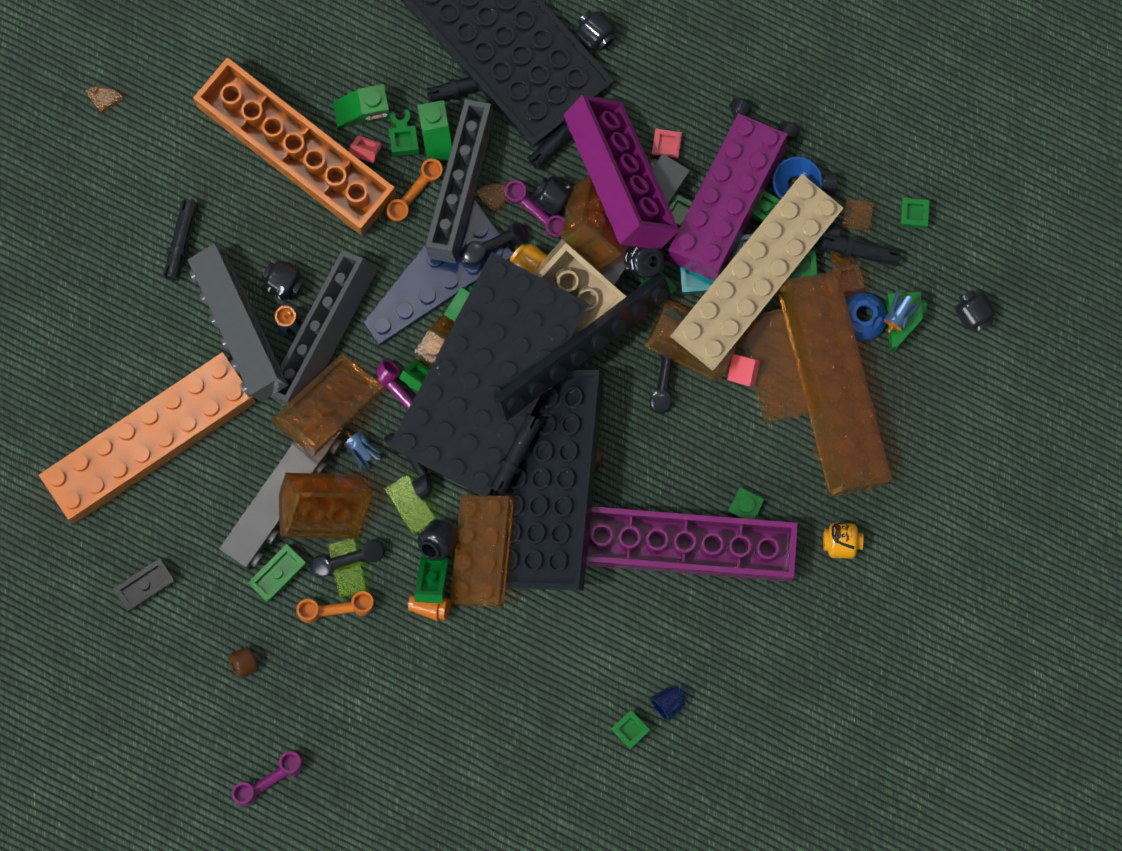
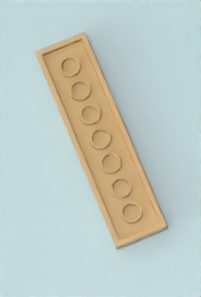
[670,174,843,371]

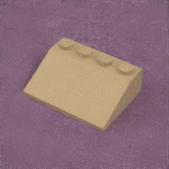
[532,239,626,338]

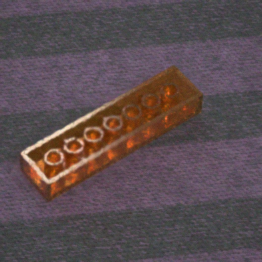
[778,272,892,497]

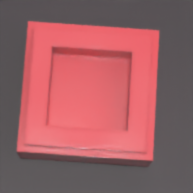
[651,129,682,160]
[349,136,383,163]
[727,354,760,387]

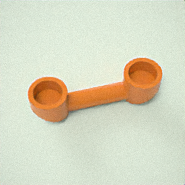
[386,158,443,222]
[296,591,374,623]

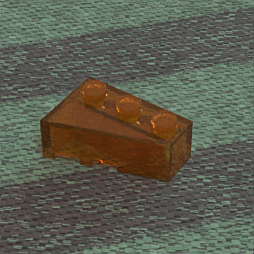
[561,175,622,271]

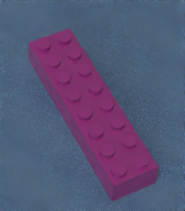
[586,507,797,582]

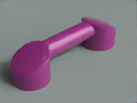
[504,180,567,238]
[377,360,413,409]
[232,751,302,806]

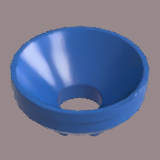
[773,157,822,200]
[838,293,887,342]

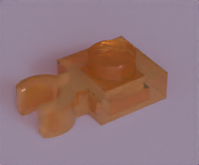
[830,252,865,296]

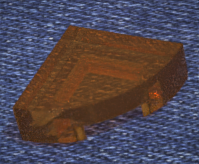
[85,87,123,114]
[475,184,507,212]

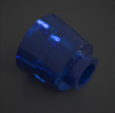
[650,686,686,722]

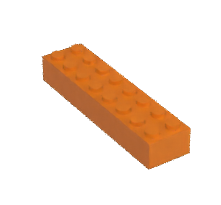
[193,57,396,237]
[39,352,256,525]

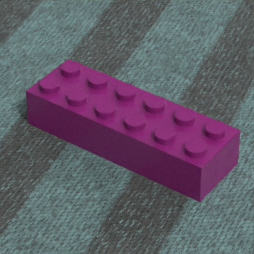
[564,95,679,249]
[668,113,787,281]

